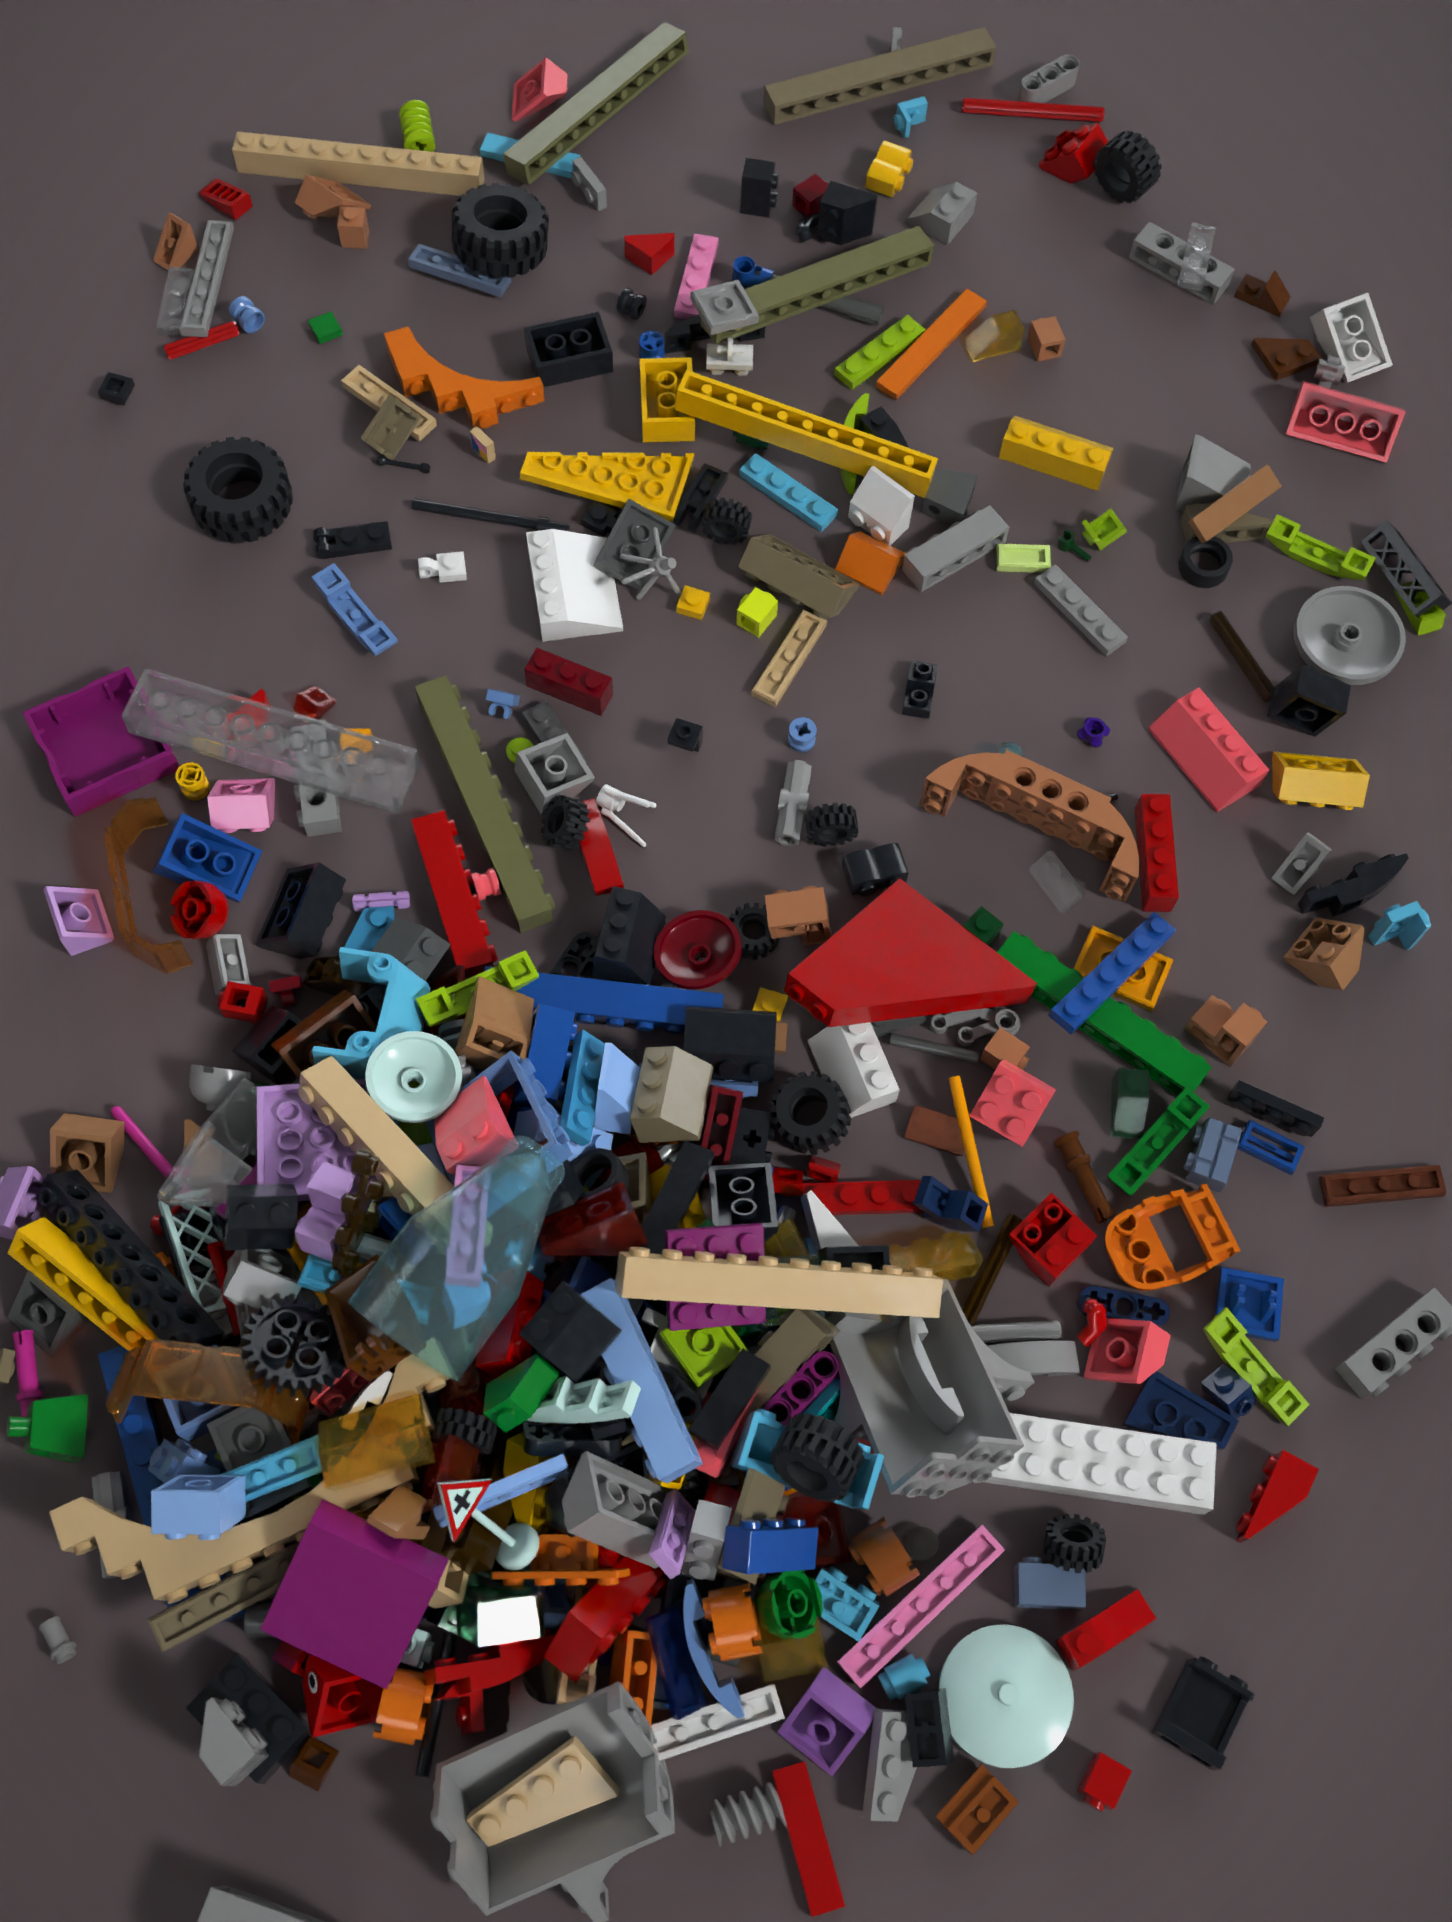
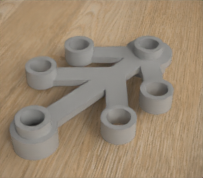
[930,1006,1021,1047]

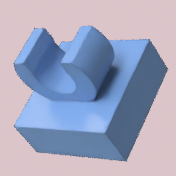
[485,689,520,719]

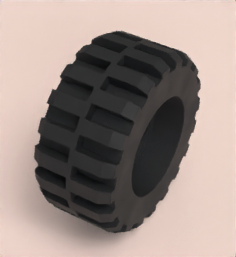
[452,183,549,278]
[183,437,293,543]

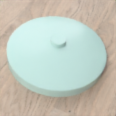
[937,1625,1074,1768]

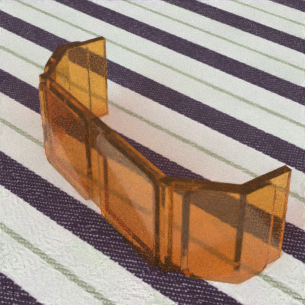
[104,797,193,974]
[105,1340,314,1442]

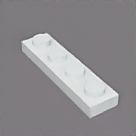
[651,1684,785,1761]

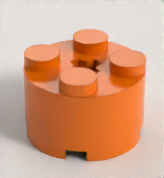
[702,1583,763,1662]
[372,1667,434,1745]

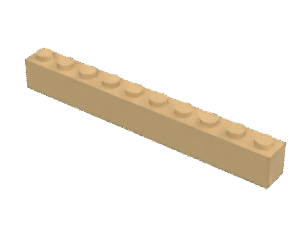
[232,131,485,196]
[615,1247,943,1318]

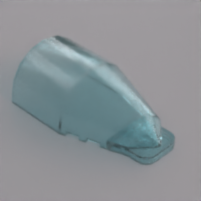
[348,1136,565,1382]

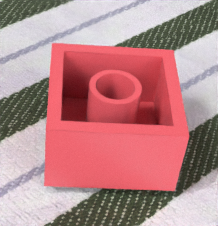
[969,1059,1057,1147]

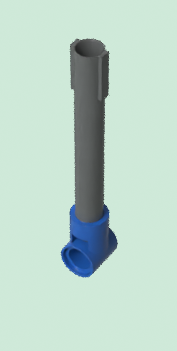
[732,256,884,326]

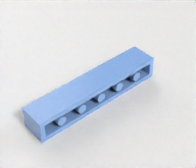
[581,1278,703,1483]

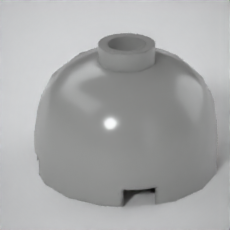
[189,1064,253,1112]

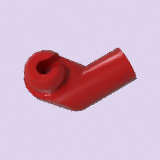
[1077,1299,1107,1347]

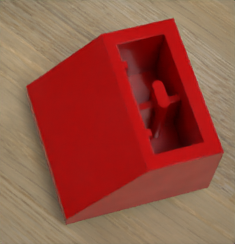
[1038,123,1108,184]
[1008,1192,1097,1287]

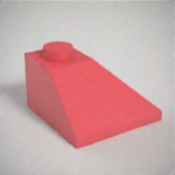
[511,57,567,122]
[1083,1318,1171,1384]

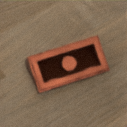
[904,1105,972,1157]

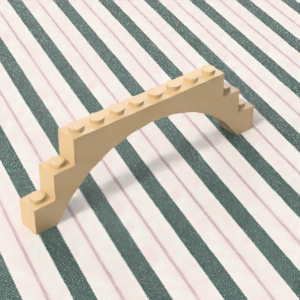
[49,1335,453,1604]

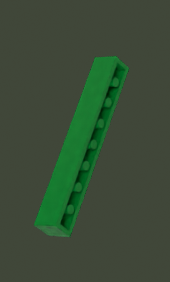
[997,931,1212,1097]

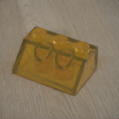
[889,1231,983,1282]
[319,1393,436,1491]

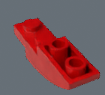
[424,1629,556,1695]

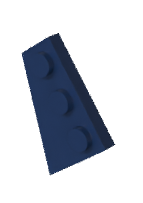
[1122,1371,1239,1450]

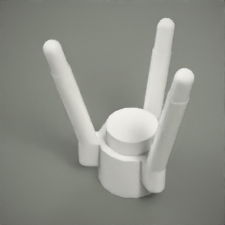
[596,784,656,847]

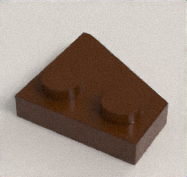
[1251,337,1322,381]

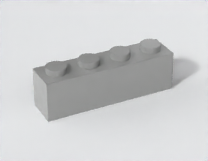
[902,505,1010,592]

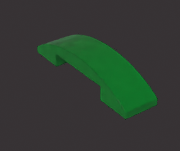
[1107,1086,1210,1197]

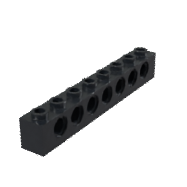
[36,1170,225,1362]

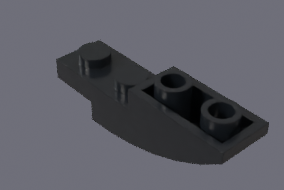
[1298,853,1409,917]

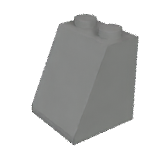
[1174,435,1251,511]

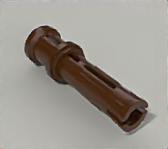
[1053,1131,1115,1224]

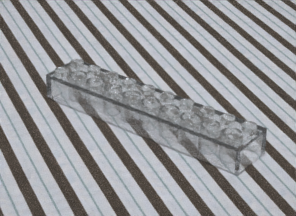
[122,668,420,814]

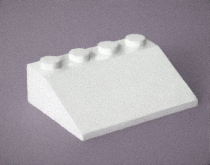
[526,529,623,642]

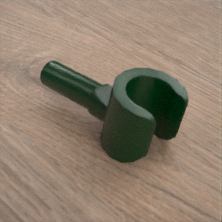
[1058,530,1092,562]

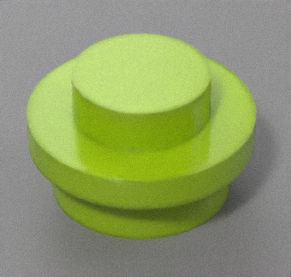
[506,738,533,764]

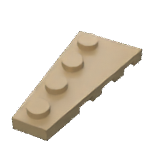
[466,1736,620,1847]

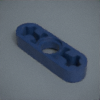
[1077,1286,1170,1327]

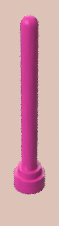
[110,1106,209,1213]

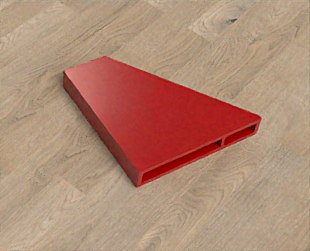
[783,878,1037,1027]

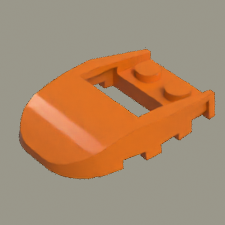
[1105,1183,1241,1292]

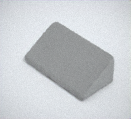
[206,934,251,995]

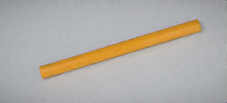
[948,1076,994,1228]

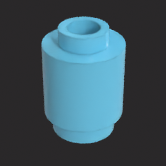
[878,1653,930,1701]

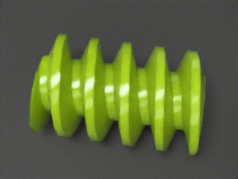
[399,100,435,152]

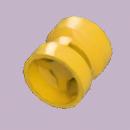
[175,762,210,801]

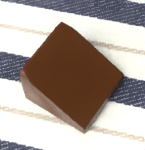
[289,1735,339,1791]

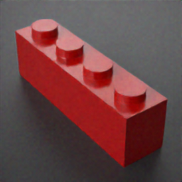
[1134,794,1179,912]

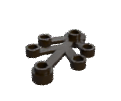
[332,1149,385,1277]

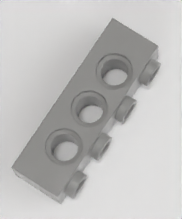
[1129,222,1235,305]
[288,719,342,837]
[1335,1287,1452,1399]

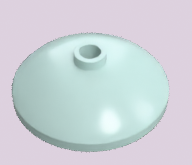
[365,1031,462,1123]

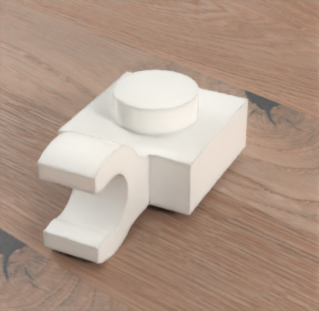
[418,552,467,583]

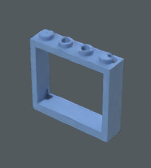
[424,1051,573,1219]

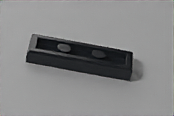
[688,1348,771,1451]

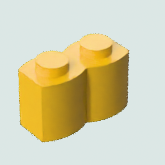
[865,140,914,197]

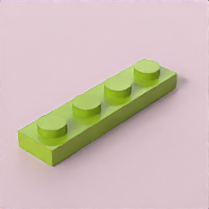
[834,314,925,390]

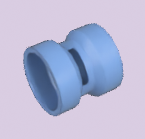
[229,296,265,333]

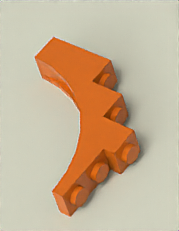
[384,326,545,429]

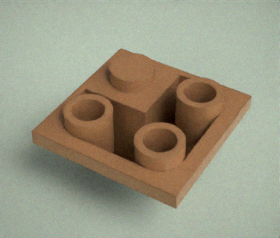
[1284,917,1365,991]

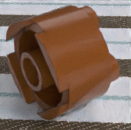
[847,1517,920,1597]

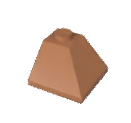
[295,175,372,219]

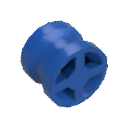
[639,330,665,359]

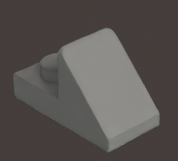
[1271,832,1332,895]

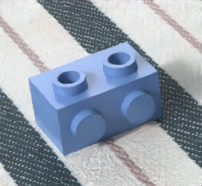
[148,1438,221,1483]

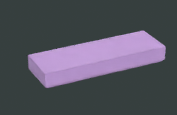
[649,1489,696,1579]

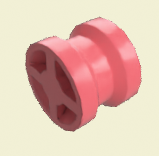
[471,867,502,901]

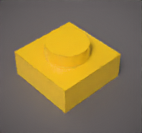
[676,585,711,620]
[752,987,788,1023]

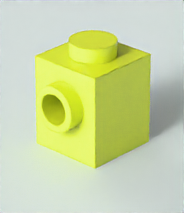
[736,587,778,638]

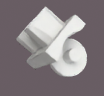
[706,337,753,376]

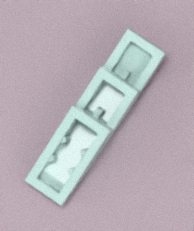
[526,1376,641,1423]

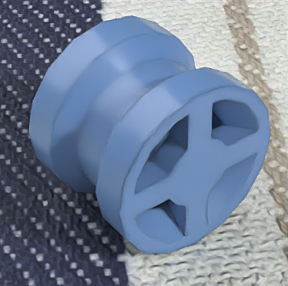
[788,717,817,753]

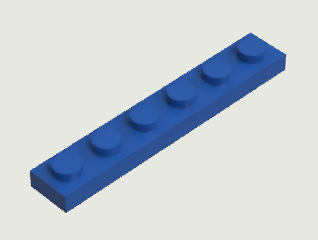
[1048,912,1177,1035]

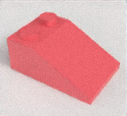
[434,1075,519,1176]

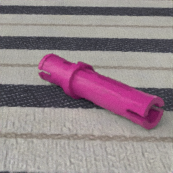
[12,1330,44,1417]

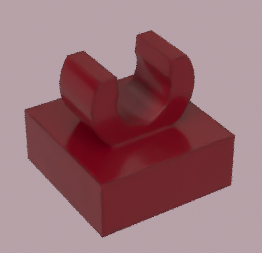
[268,975,304,1007]

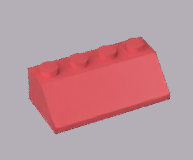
[1286,381,1406,463]
[1148,687,1269,812]

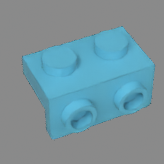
[1368,901,1431,950]

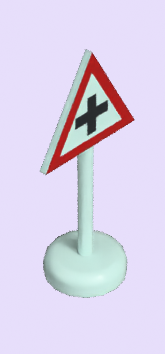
[437,1479,539,1571]

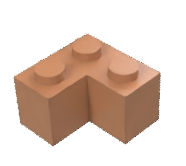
[765,886,832,946]
[1184,995,1268,1067]

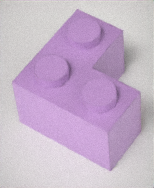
[294,1161,359,1262]

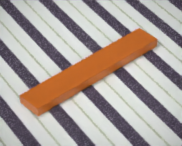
[876,288,987,400]

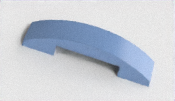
[311,563,398,657]
[683,1578,745,1719]

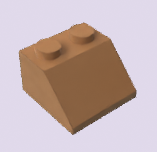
[50,1113,124,1193]

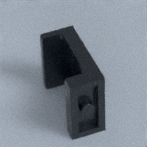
[1152,1656,1255,1771]

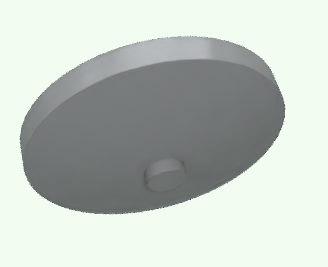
[1294,586,1406,685]

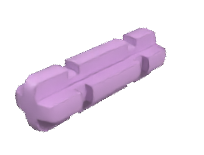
[352,891,410,912]

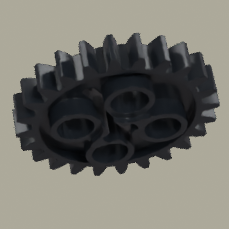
[240,1296,347,1397]

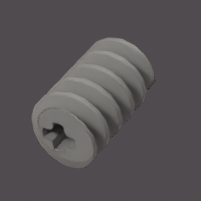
[710,1782,787,1847]

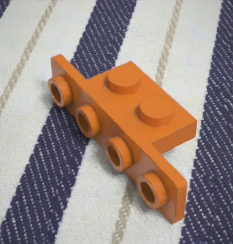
[491,1534,630,1586]

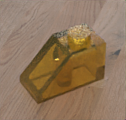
[964,309,1025,362]

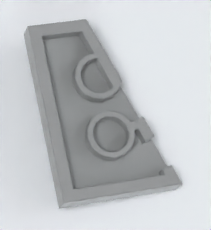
[862,1709,917,1822]

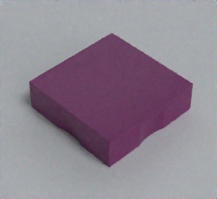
[22,666,180,817]
[260,1499,449,1689]

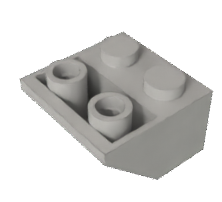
[199,1697,269,1786]

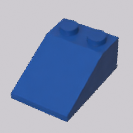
[152,813,262,902]

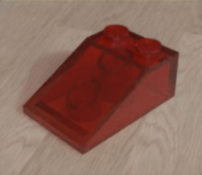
[535,1182,648,1256]

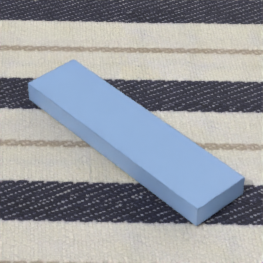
[432,1454,569,1528]

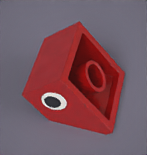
[302,1654,383,1738]

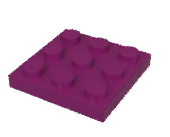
[665,1223,766,1331]

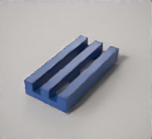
[1237,1119,1305,1175]

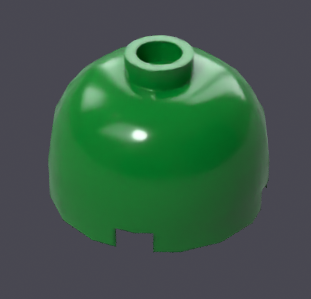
[755,1570,823,1639]

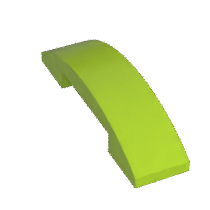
[840,393,870,494]
[1265,514,1376,580]
[416,950,539,1027]
[1203,1308,1310,1426]

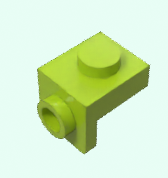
[1081,509,1127,551]

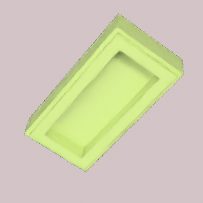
[995,544,1051,573]

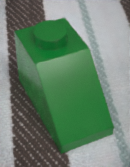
[483,1353,560,1433]

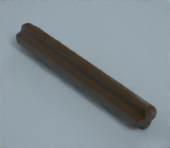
[1209,610,1274,702]
[962,1214,1023,1325]

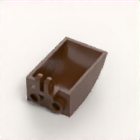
[324,1254,425,1382]

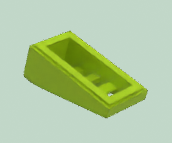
[1394,581,1446,635]

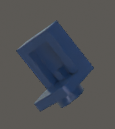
[1201,1363,1255,1419]

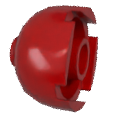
[170,880,229,940]

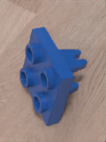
[1215,1267,1284,1342]

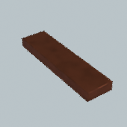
[1319,1165,1447,1207]

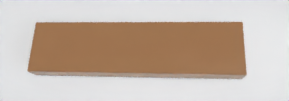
[1187,464,1282,544]

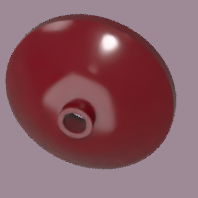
[654,910,742,989]

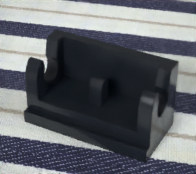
[904,1688,954,1768]

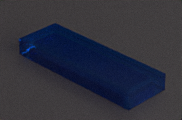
[645,1606,706,1720]

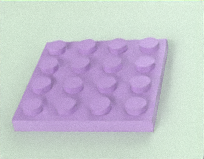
[257,1079,377,1201]

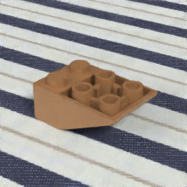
[455,976,534,1070]

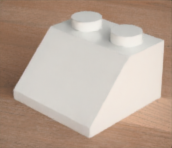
[848,466,915,545]

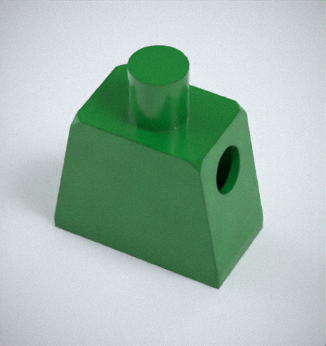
[6,1394,88,1463]

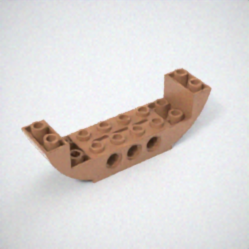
[919,750,1139,902]

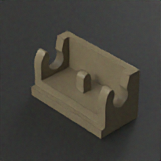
[360,394,422,460]

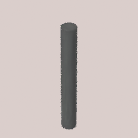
[889,1033,979,1063]

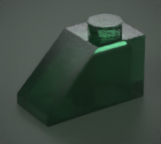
[1111,1068,1149,1139]

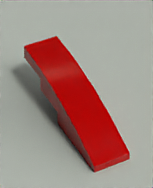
[579,798,624,896]

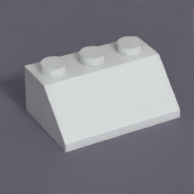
[807,1022,900,1118]

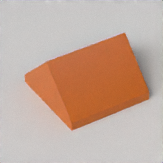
[835,531,905,595]

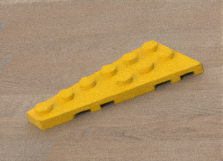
[520,452,695,523]

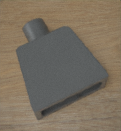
[913,469,978,526]

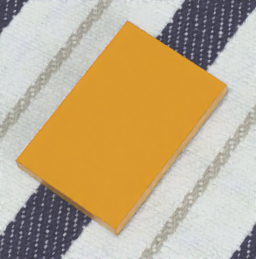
[1073,925,1174,1012]

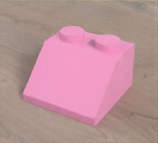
[207,778,275,833]

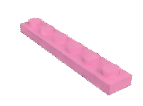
[837,1525,1005,1689]

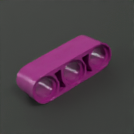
[764,1351,839,1426]

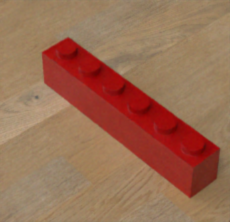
[411,810,498,982]

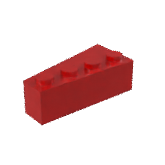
[544,1556,665,1683]

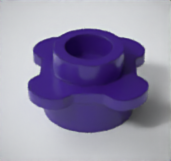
[1077,717,1110,747]

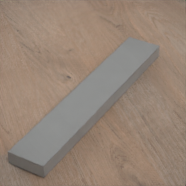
[180,220,234,337]

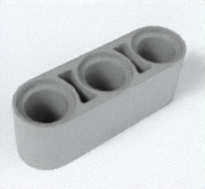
[1018,55,1080,103]

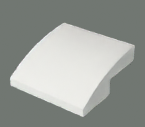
[340,1370,393,1434]

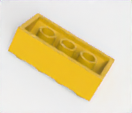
[999,416,1114,491]

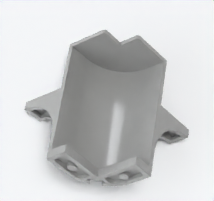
[826,1278,1035,1499]
[431,1674,675,1922]

